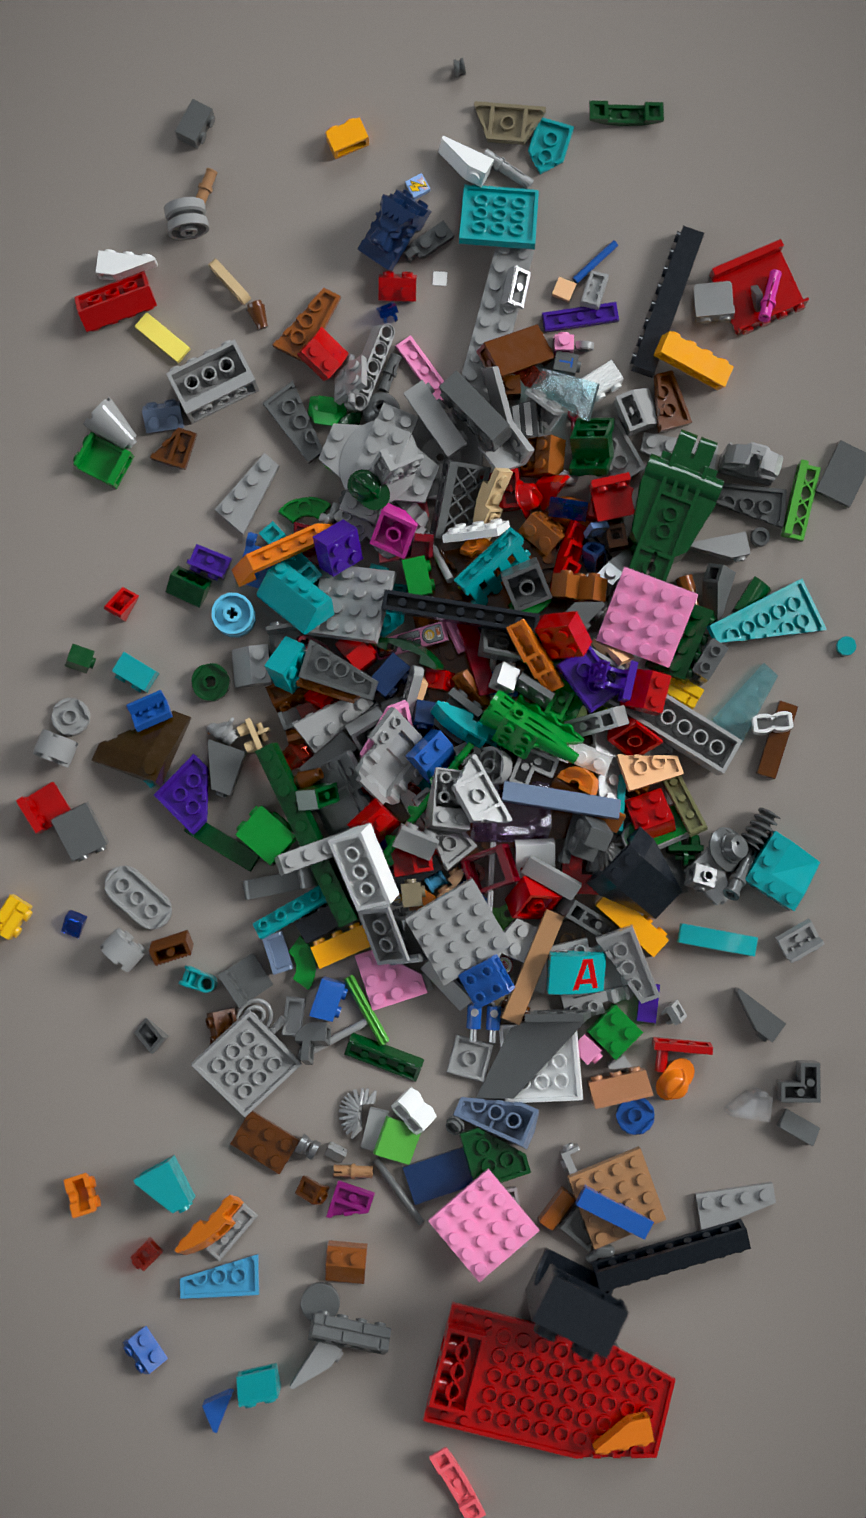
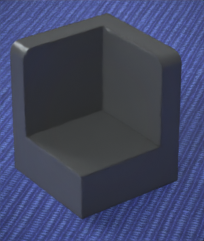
[278,707,301,732]

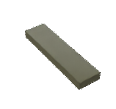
[662,776,708,837]

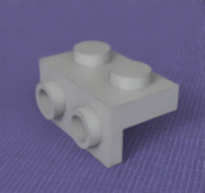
[775,918,824,963]

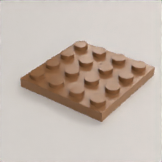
[567,1146,666,1249]

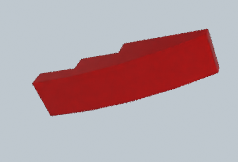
[550,520,587,592]

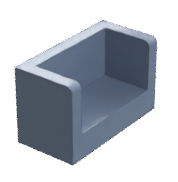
[262,931,294,975]

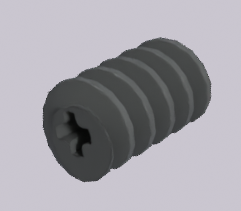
[741,807,781,851]

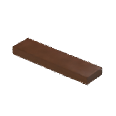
[756,701,798,779]

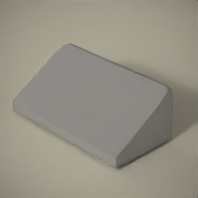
[501,266,531,309]

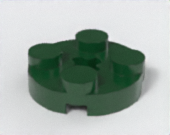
[192,663,230,702]

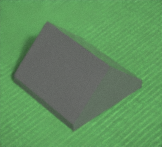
[477,628,521,663]

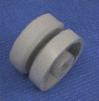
[164,197,209,240]

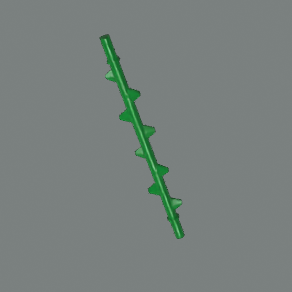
[349,741,474,899]

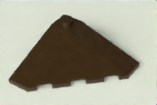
[91,710,191,787]

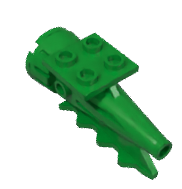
[479,690,585,765]

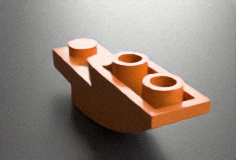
[175,1195,244,1255]

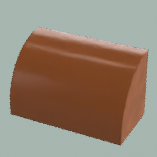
[538,1186,576,1230]

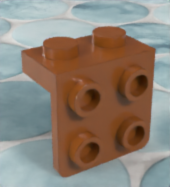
[518,509,567,556]

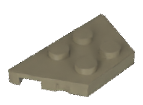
[474,101,546,145]

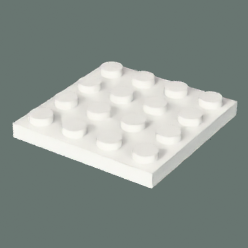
[499,1023,583,1103]

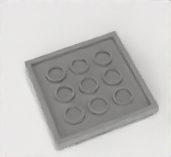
[306,566,397,644]
[404,878,511,986]
[191,1010,302,1117]

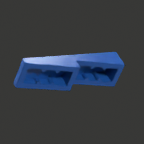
[575,1185,654,1240]

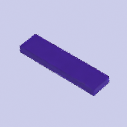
[542,302,619,333]

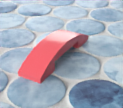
[429,1447,486,1518]

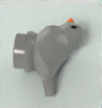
[207,717,239,746]

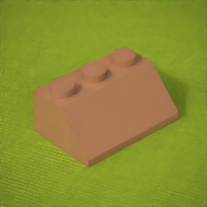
[587,1066,653,1109]

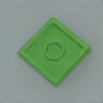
[373,1116,421,1165]

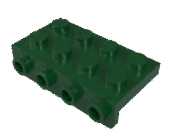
[644,604,716,684]

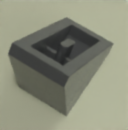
[134,1018,169,1054]

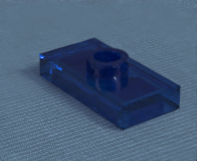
[548,497,589,522]

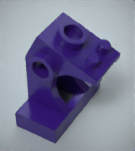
[588,660,639,703]

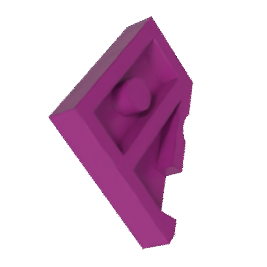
[326,1180,375,1218]

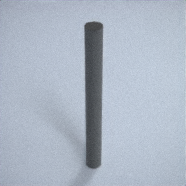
[373,1157,424,1226]

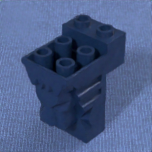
[357,189,432,271]

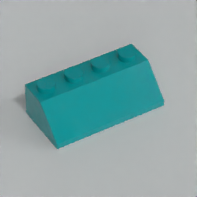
[256,561,335,635]

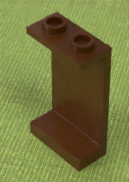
[476,324,555,380]

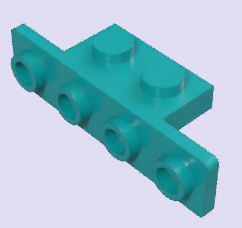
[253,886,327,940]

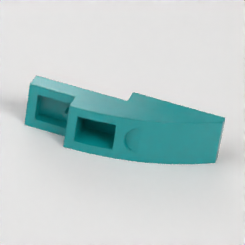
[431,701,501,748]

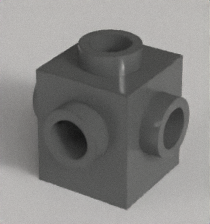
[685,863,718,893]

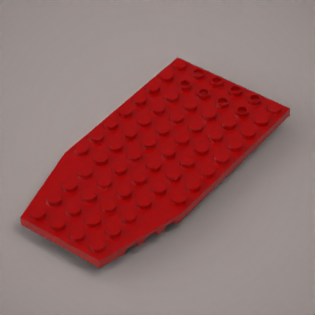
[423,1302,676,1459]

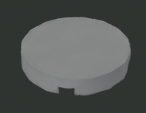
[51,698,90,736]

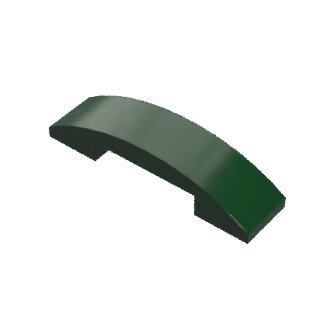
[589,100,664,126]
[369,637,444,670]

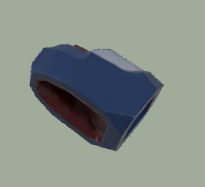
[582,542,606,573]

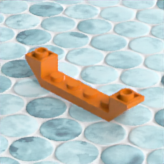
[231,523,334,587]

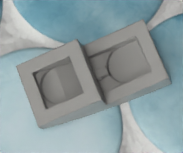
[361,1107,389,1151]

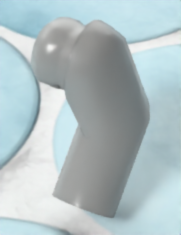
[559,470,578,487]

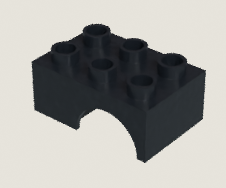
[525,1247,629,1361]

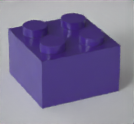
[313,519,363,577]

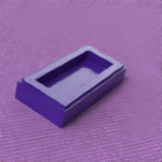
[636,984,660,1023]

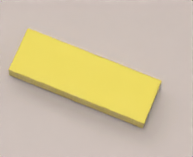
[135,312,191,364]

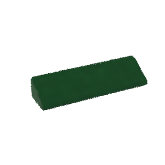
[344,1033,424,1082]

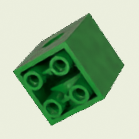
[235,805,297,866]

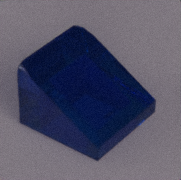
[61,910,87,939]

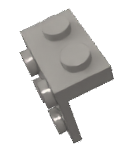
[694,281,735,324]
[524,388,564,431]
[478,421,535,470]

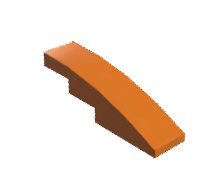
[506,619,564,692]

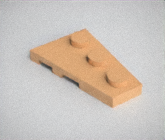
[616,754,684,792]

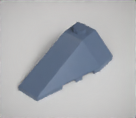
[453,1097,539,1150]

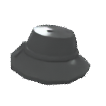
[709,827,748,872]

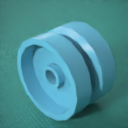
[212,593,256,638]

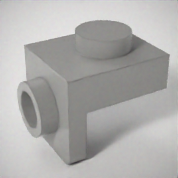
[560,1142,580,1174]

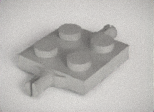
[335,354,367,407]

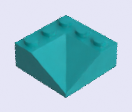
[745,831,820,911]

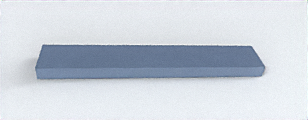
[502,781,621,820]

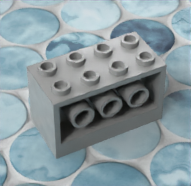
[166,339,259,424]

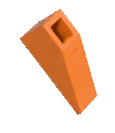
[592,1411,654,1455]

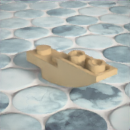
[473,468,513,541]

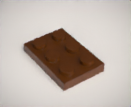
[230,1110,300,1175]

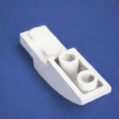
[532,744,613,776]

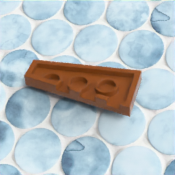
[272,288,341,364]

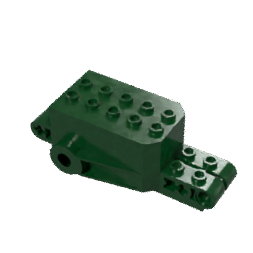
[627,429,724,582]

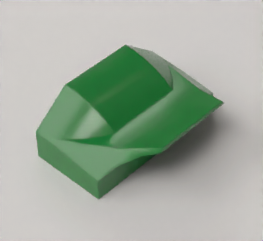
[308,395,347,426]
[544,679,583,722]

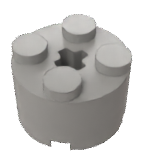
[33,729,79,768]
[100,927,147,972]

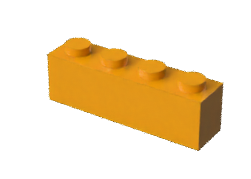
[653,331,734,390]
[594,897,669,957]
[310,922,371,969]

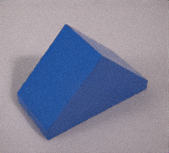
[202,1388,233,1433]

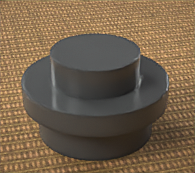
[446,1116,465,1135]

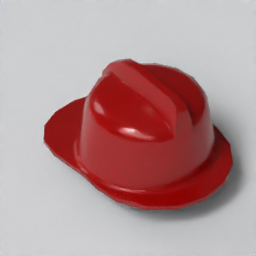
[515,480,543,520]

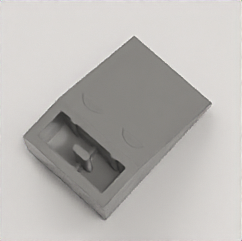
[425,767,470,833]

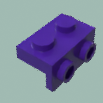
[186,544,232,581]

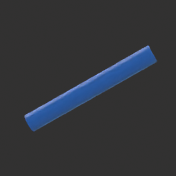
[572,240,618,284]

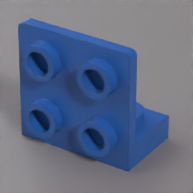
[458,954,515,1009]

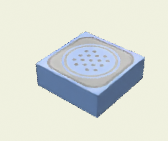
[583,521,609,539]

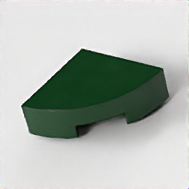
[339,412,362,425]

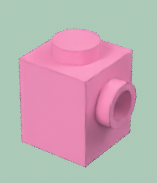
[578,1033,605,1065]

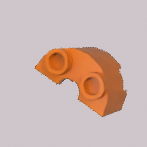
[460,538,492,558]
[557,766,599,795]
[63,1173,101,1218]

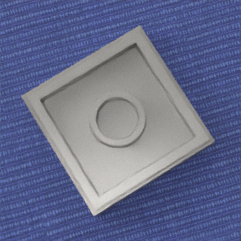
[446,1034,494,1082]

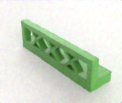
[781,459,821,542]

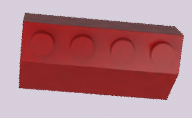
[74,271,157,332]

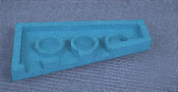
[180,1254,260,1299]

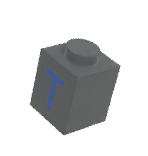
[552,351,581,378]

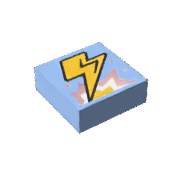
[405,173,430,200]

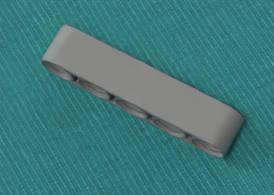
[344,323,395,411]

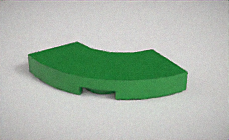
[278,497,331,524]
[289,936,316,990]

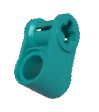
[178,965,218,993]

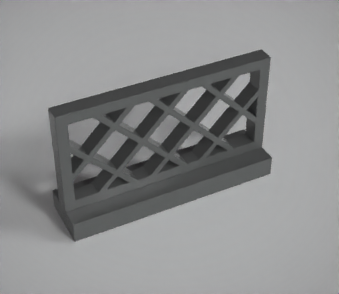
[430,459,491,541]

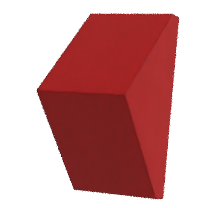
[535,475,570,510]
[104,587,139,622]

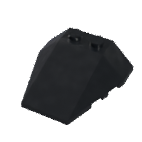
[586,826,682,919]

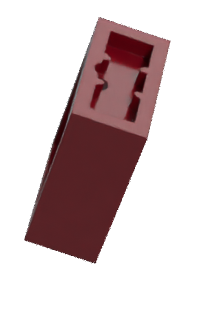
[461,844,521,895]

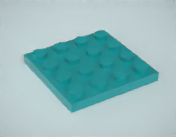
[459,184,539,250]

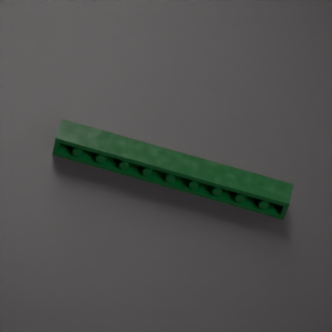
[255,743,360,928]

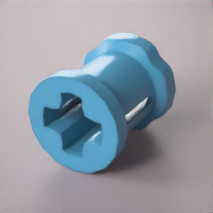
[424,870,448,893]

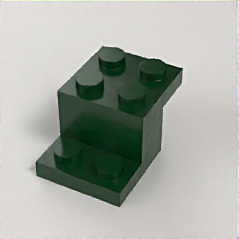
[569,418,615,476]

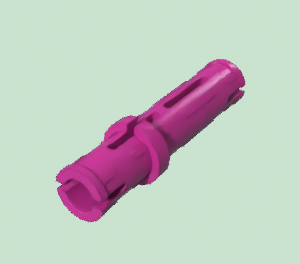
[758,269,782,322]

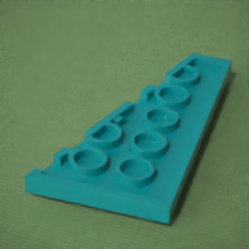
[707,579,827,643]

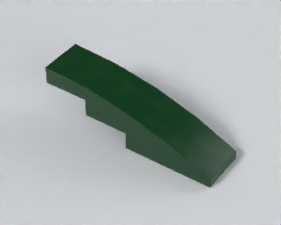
[184,822,260,872]

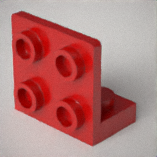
[589,472,635,522]
[16,782,71,834]

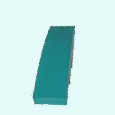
[677,923,758,956]

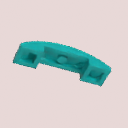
[259,521,323,583]

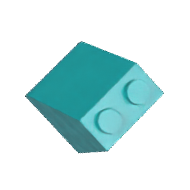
[133,1155,196,1214]

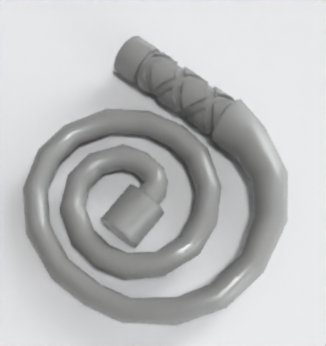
[236,998,287,1035]

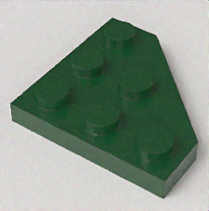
[458,1127,531,1183]

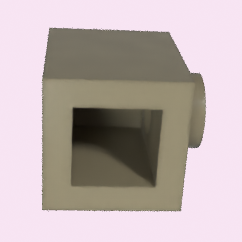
[401,878,426,908]

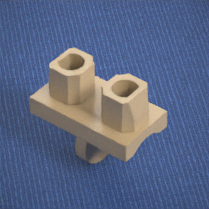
[237,718,271,754]

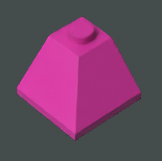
[369,503,418,559]

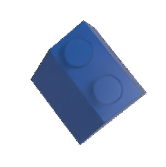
[405,729,456,784]
[309,976,348,1022]

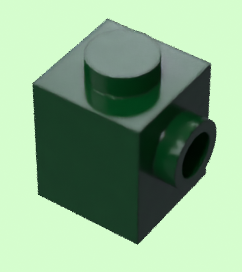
[65,644,96,674]

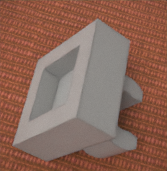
[661,999,687,1026]

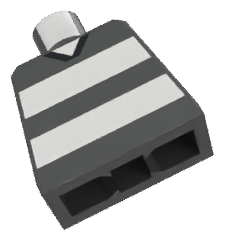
[510,400,543,437]

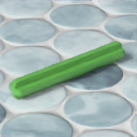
[344,975,389,1045]

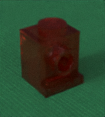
[282,743,314,771]
[130,1237,164,1272]

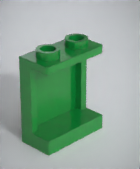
[73,432,135,489]

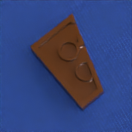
[654,370,692,433]

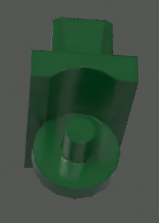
[666,835,704,866]

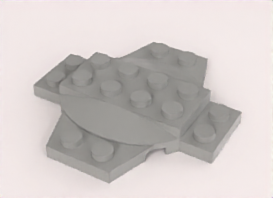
[319,403,440,524]

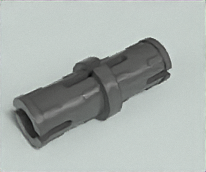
[377,353,402,393]

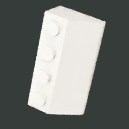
[328,823,399,911]

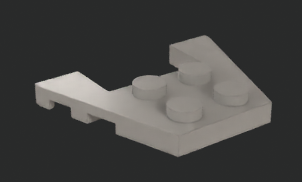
[497,918,548,994]

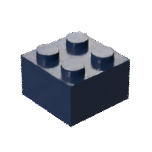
[372,653,411,700]

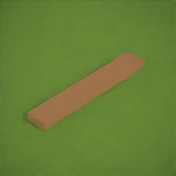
[501,909,564,1025]

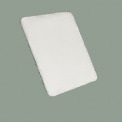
[433,271,447,286]

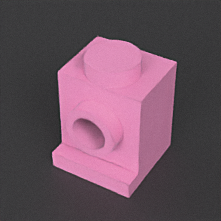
[553,332,574,356]

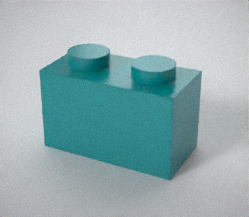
[112,652,159,693]

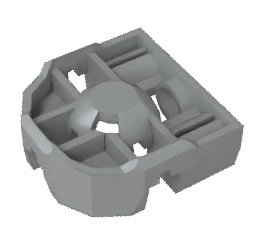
[718,442,784,486]

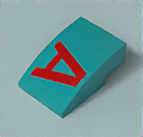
[546,951,606,994]

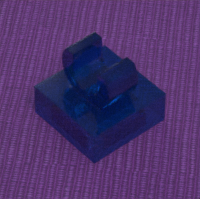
[376,302,398,324]

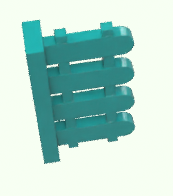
[454,527,531,605]

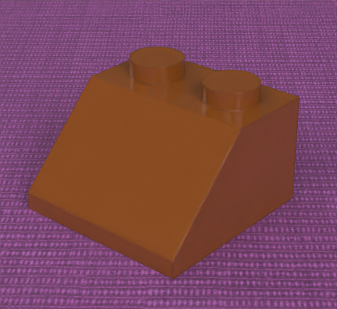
[325,1240,368,1284]

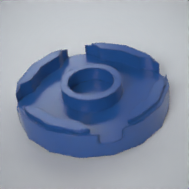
[616,1098,655,1135]

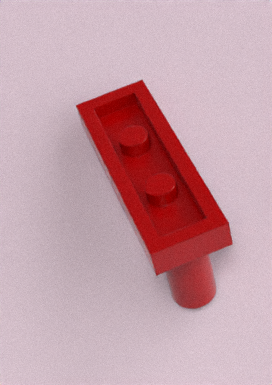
[652,1037,713,1072]

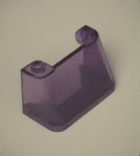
[470,781,552,842]

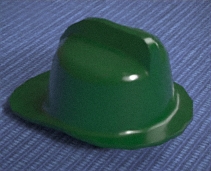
[347,469,390,510]

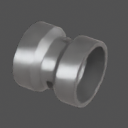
[295,1134,321,1160]

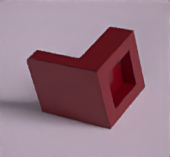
[411,533,434,559]

